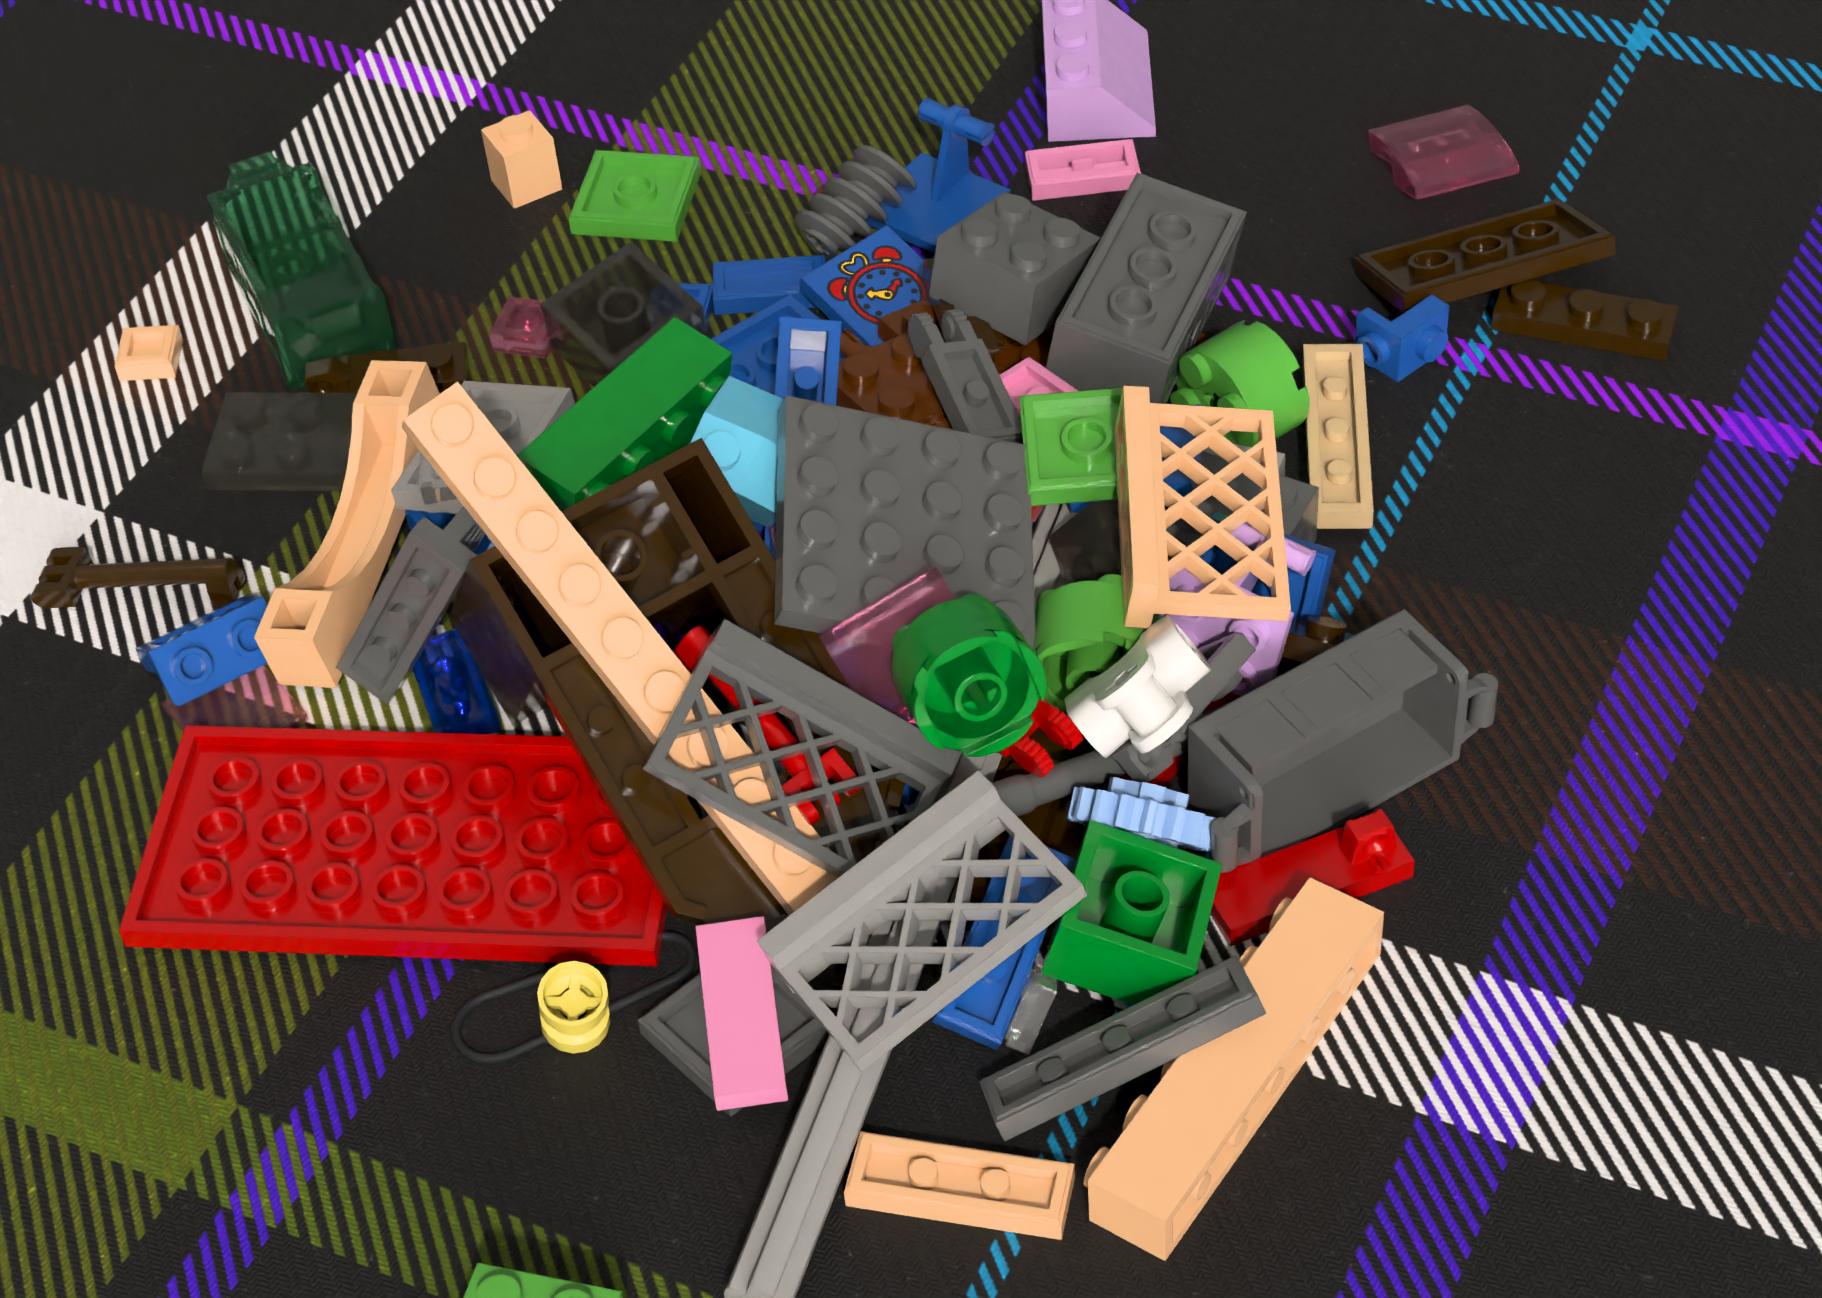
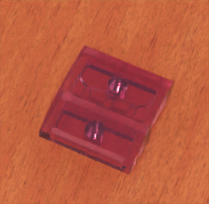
[1368,104,1519,200]

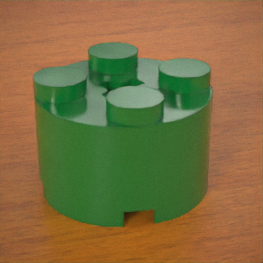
[891,594,1047,757]

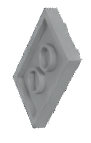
[391,381,575,514]

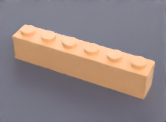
[1084,878,1384,1261]

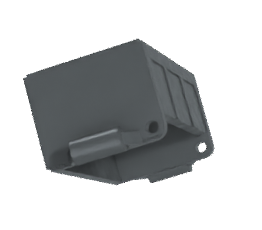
[1046,172,1247,404]
[1187,609,1499,873]

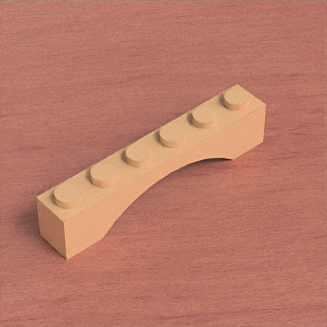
[254,360,440,688]

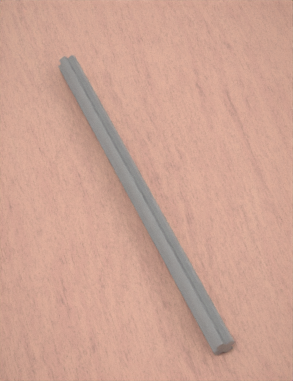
[724,503,1097,1298]

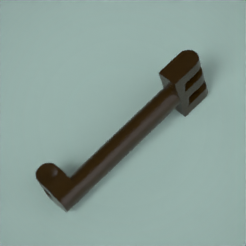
[31,547,245,608]

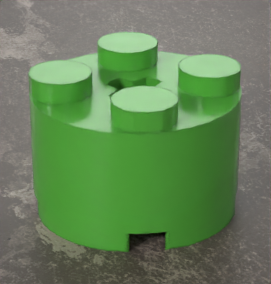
[1170,320,1310,447]
[1033,574,1161,712]

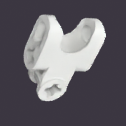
[1064,614,1211,758]

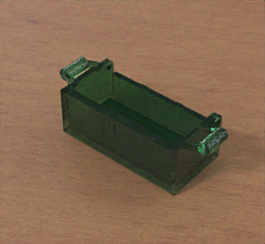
[206,151,397,391]

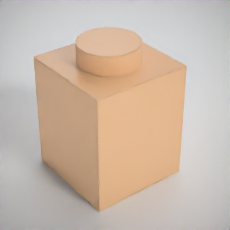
[481,110,562,209]

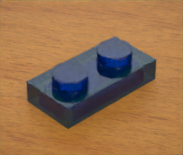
[412,630,501,734]

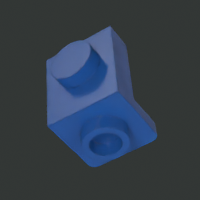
[1355,295,1449,383]

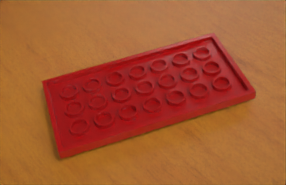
[119,725,688,967]

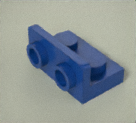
[135,594,267,706]

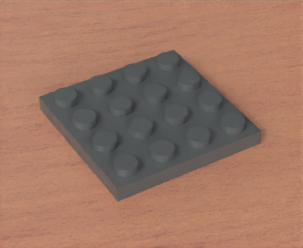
[774,395,1036,651]

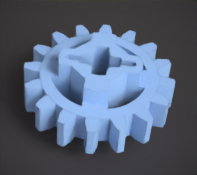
[1067,777,1217,852]

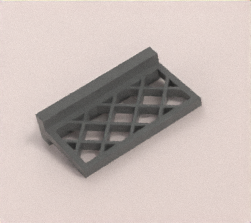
[336,456,526,705]
[642,619,962,878]

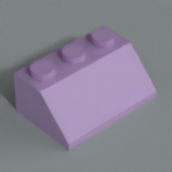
[1042,0,1156,142]

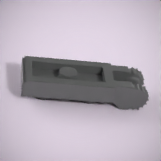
[907,309,1023,444]

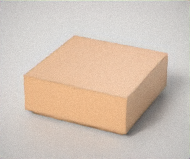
[115,325,183,381]

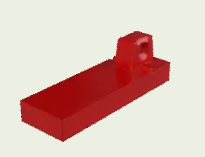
[1210,809,1415,947]

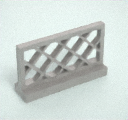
[756,770,1087,1072]

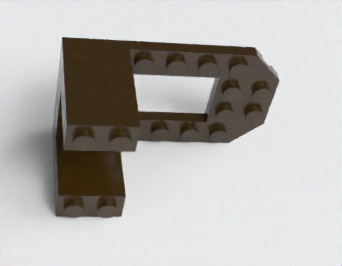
[449,438,905,933]

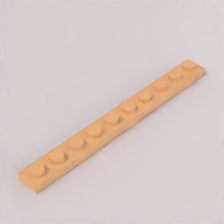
[401,382,838,916]

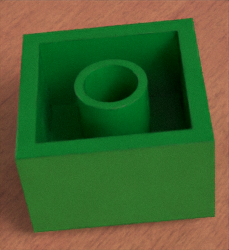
[1041,820,1222,1005]

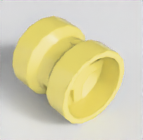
[537,961,610,1054]

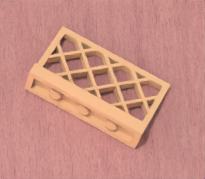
[1115,386,1291,628]

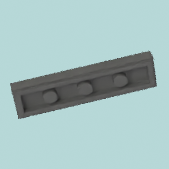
[979,956,1267,1141]

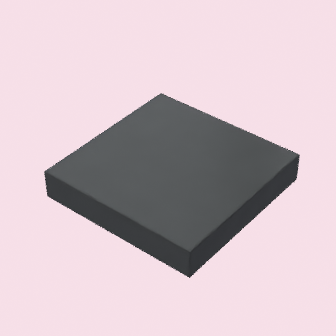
[638,965,829,1117]

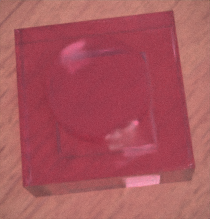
[489,296,565,358]

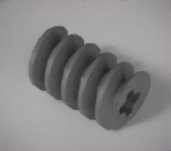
[795,145,917,262]

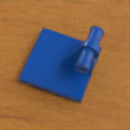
[866,98,1011,254]

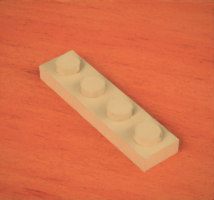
[1303,344,1374,529]

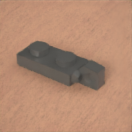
[1111,632,1256,782]

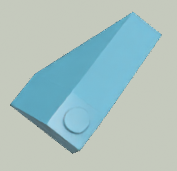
[690,376,784,529]

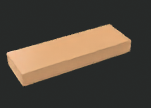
[844,1131,1075,1240]

